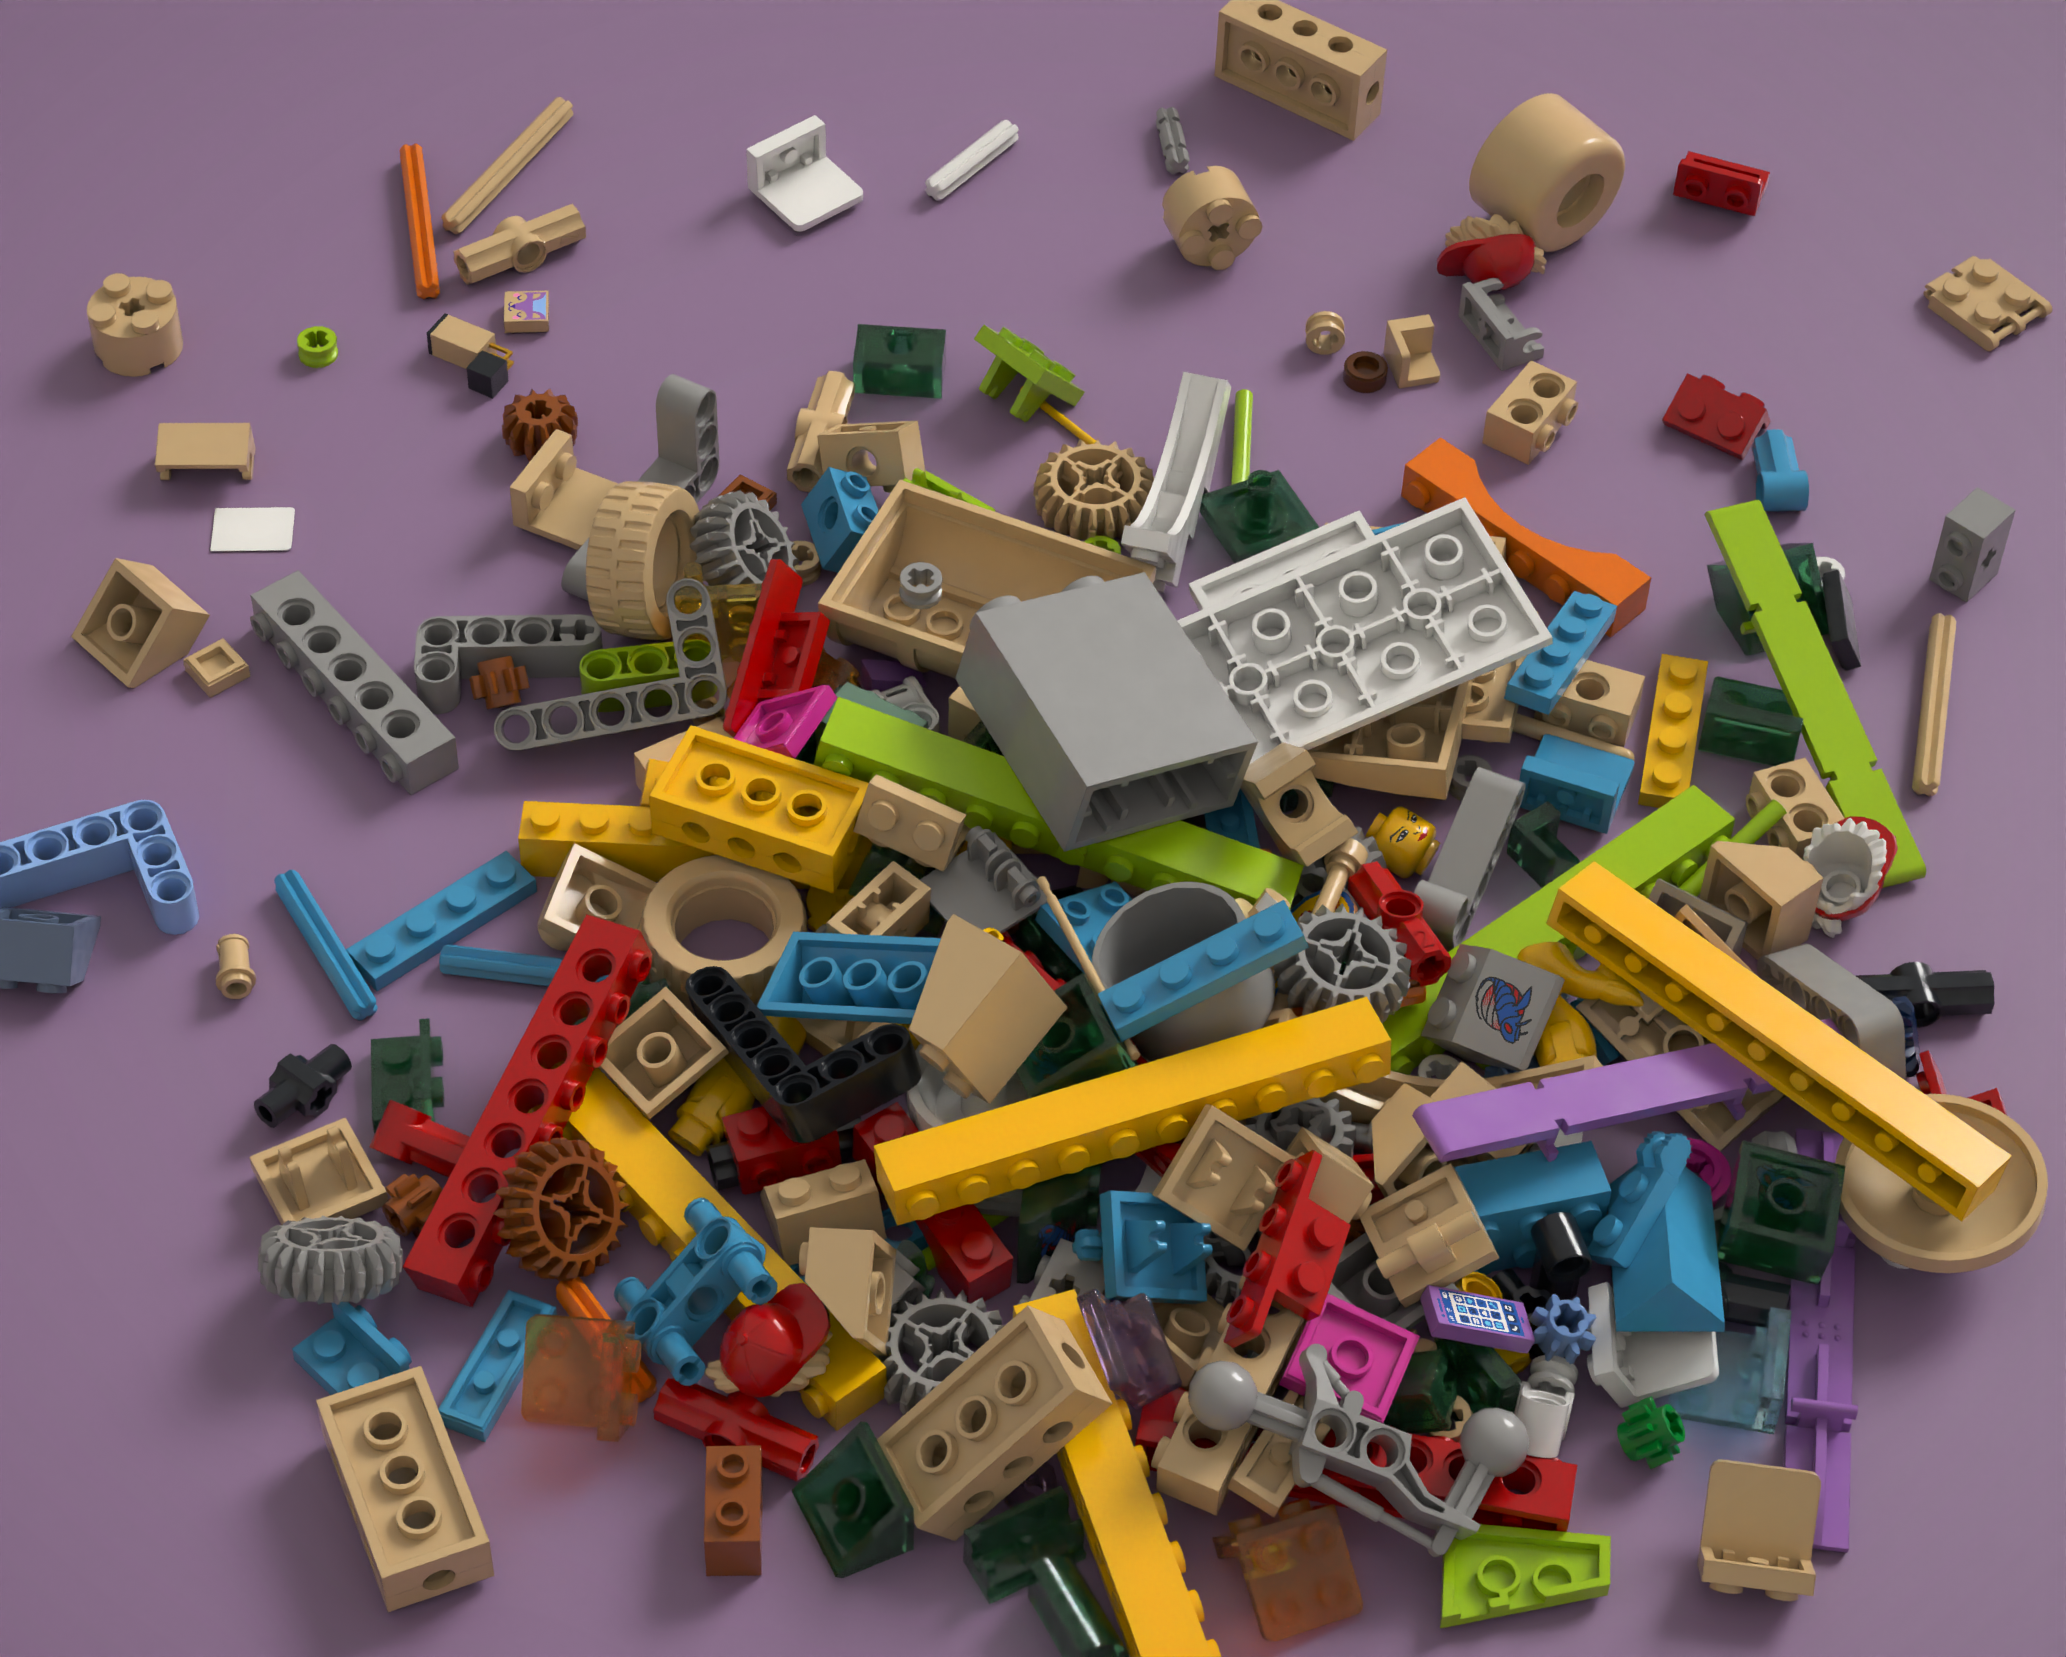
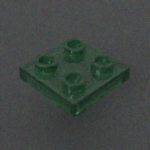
[1199,470,1319,563]

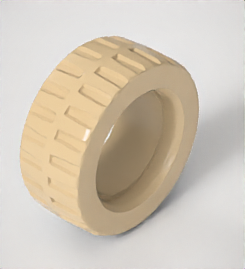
[586,481,702,640]
[641,855,808,1015]

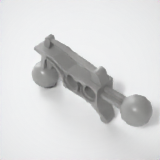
[1188,1344,1529,1557]

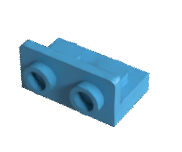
[292,1302,412,1395]

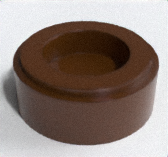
[1343,351,1388,393]

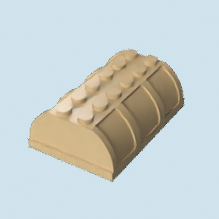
[818,480,1156,679]

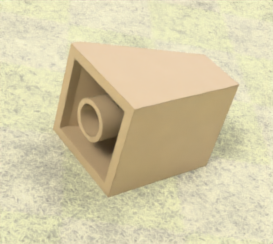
[909,914,1067,1104]

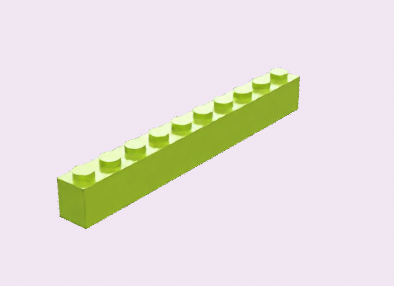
[813,697,1304,909]
[1382,785,1735,1075]

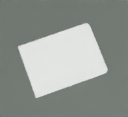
[210,507,295,552]

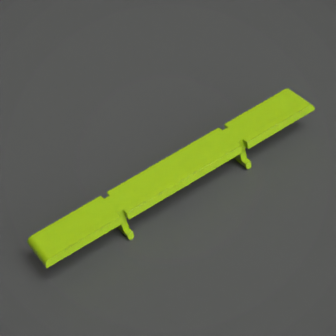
[1704,500,1926,888]

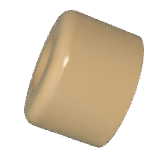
[1469,93,1625,252]

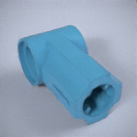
[1752,429,1809,512]

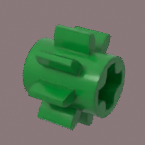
[1617,1396,1685,1469]

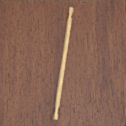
[1037,876,1140,1060]

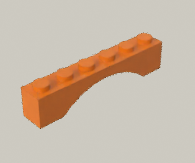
[1401,437,1651,638]

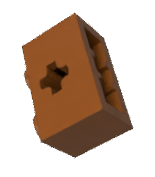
[704,1445,763,1576]

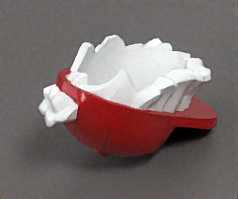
[1803,816,1898,938]

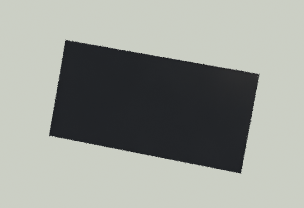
[1822,569,1861,671]

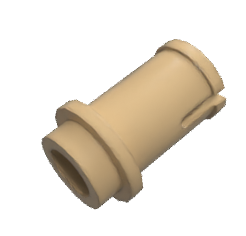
[215,934,256,999]

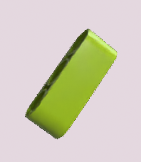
[579,639,718,712]

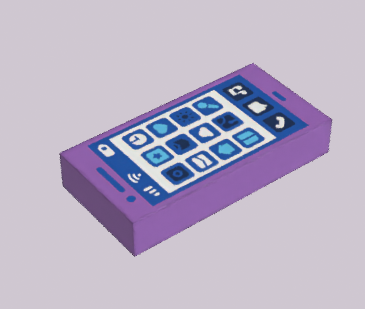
[1420,1285,1535,1354]

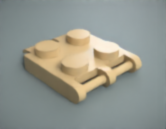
[1923,256,2052,352]

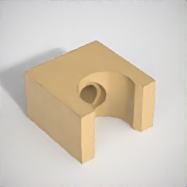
[1240,742,1358,867]

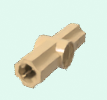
[453,204,586,285]
[787,371,855,492]

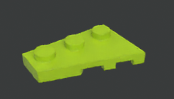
[1440,1524,1611,1629]

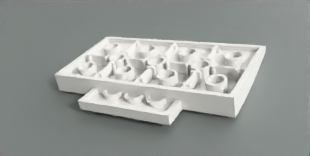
[1177,497,1553,765]

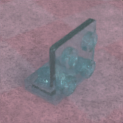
[1668,1307,1792,1435]

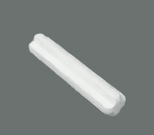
[925,120,1019,200]

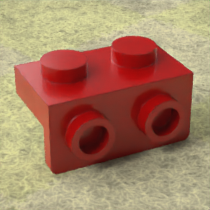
[1673,151,1770,216]
[1662,373,1771,460]
[722,1106,842,1195]

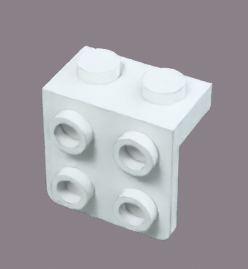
[746,115,863,232]
[1586,1282,1719,1408]

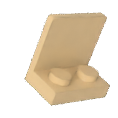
[510,429,618,550]

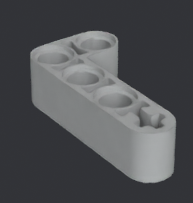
[414,614,603,714]
[1414,767,1526,952]
[1757,943,1906,1081]

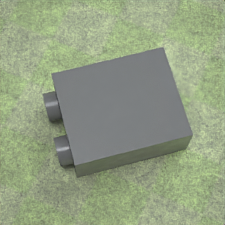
[955,572,1258,852]

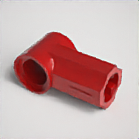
[369,1100,470,1177]

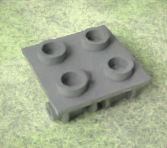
[920,826,1048,934]

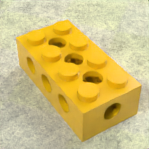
[649,725,869,893]

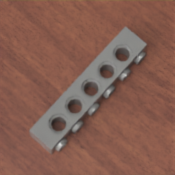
[250,570,459,795]

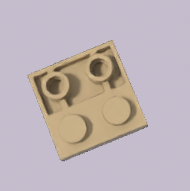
[1360,1163,1499,1308]

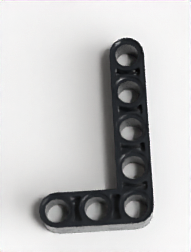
[685,966,922,1143]

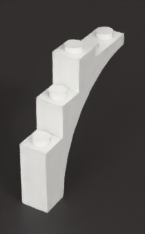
[1121,372,1231,593]

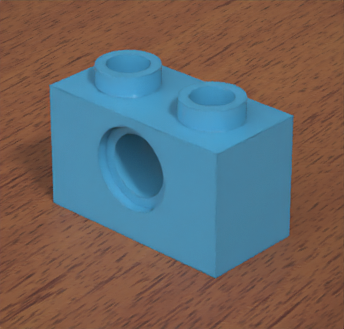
[801,467,879,573]

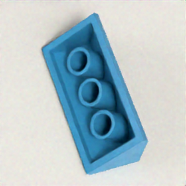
[757,932,941,1024]
[1607,1163,1725,1332]

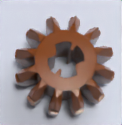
[502,389,578,462]

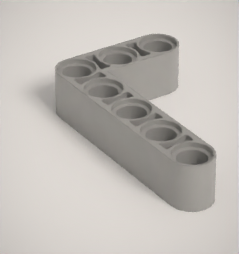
[561,374,720,602]
[494,578,727,750]

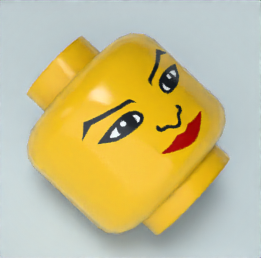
[1365,807,1441,879]

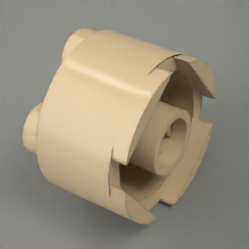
[1162,166,1263,270]
[87,273,183,377]

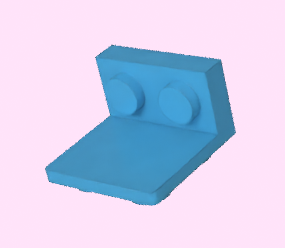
[1519,734,1635,834]

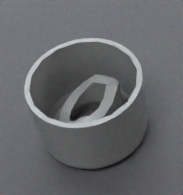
[1092,882,1275,1062]

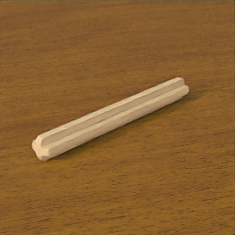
[441,97,573,235]
[1912,613,1957,797]

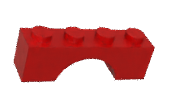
[852,1102,1013,1304]

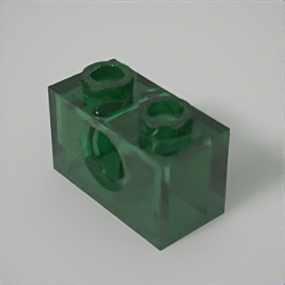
[853,324,946,399]

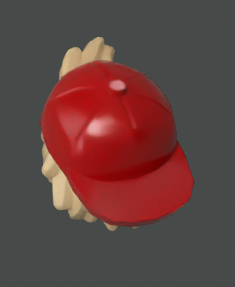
[1437,214,1546,291]
[704,1283,833,1397]

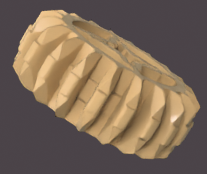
[1033,438,1154,540]

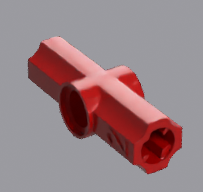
[1348,861,1451,987]
[653,1377,819,1482]

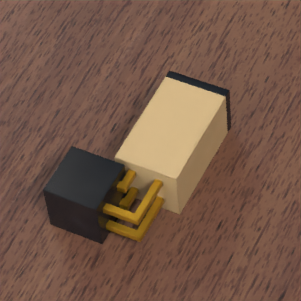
[427,313,514,399]

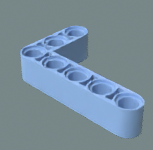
[0,799,199,935]

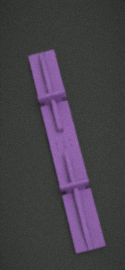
[1412,1019,1844,1163]
[1783,1128,1858,1553]

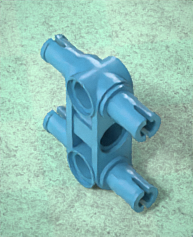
[614,1198,778,1386]

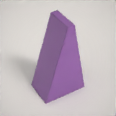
[861,659,927,692]

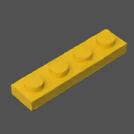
[1638,654,1708,808]

